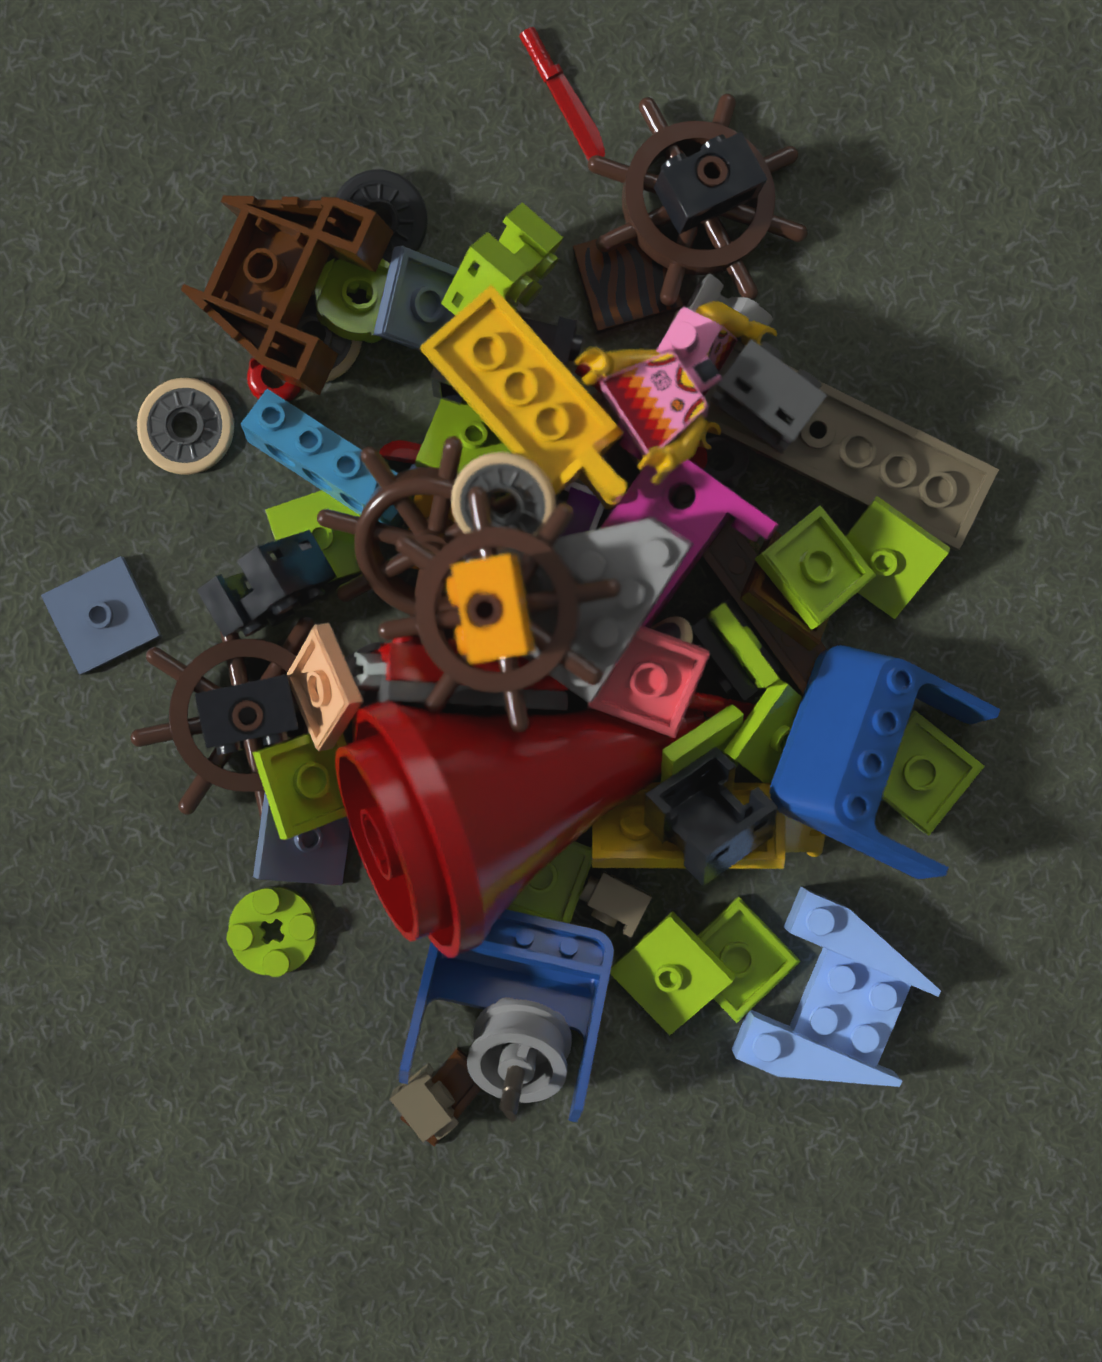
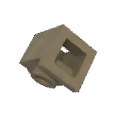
[579,869,652,938]
[390,1063,459,1142]

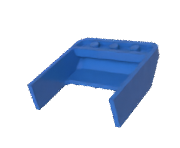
[770,645,1000,879]
[399,909,614,1123]

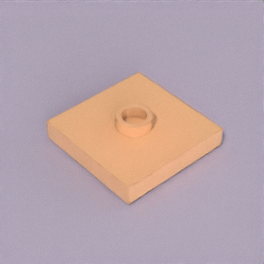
[287,623,363,751]

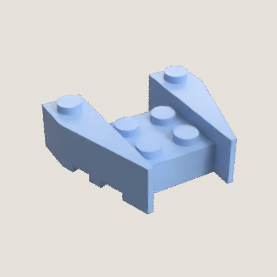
[731,887,941,1087]

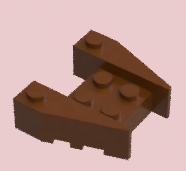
[181,195,394,395]

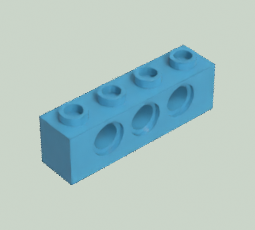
[241,389,414,527]

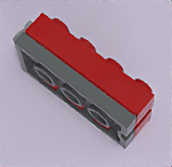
[353,636,568,714]

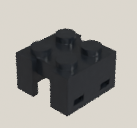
[197,530,337,637]
[644,746,778,886]

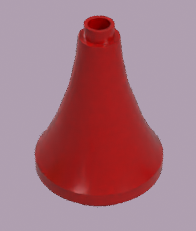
[335,701,706,957]

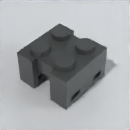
[709,339,827,454]

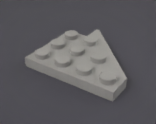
[466,517,694,703]

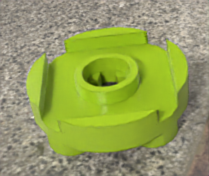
[314,258,390,343]
[226,887,318,977]

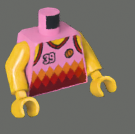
[657,301,777,449]
[575,348,721,485]

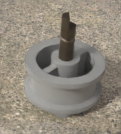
[467,997,572,1123]

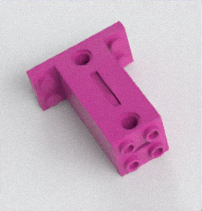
[601,421,779,628]

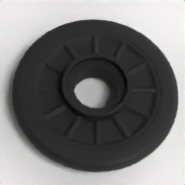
[335,169,428,263]

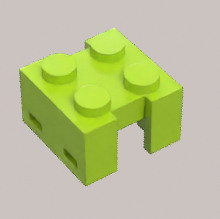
[441,202,563,316]

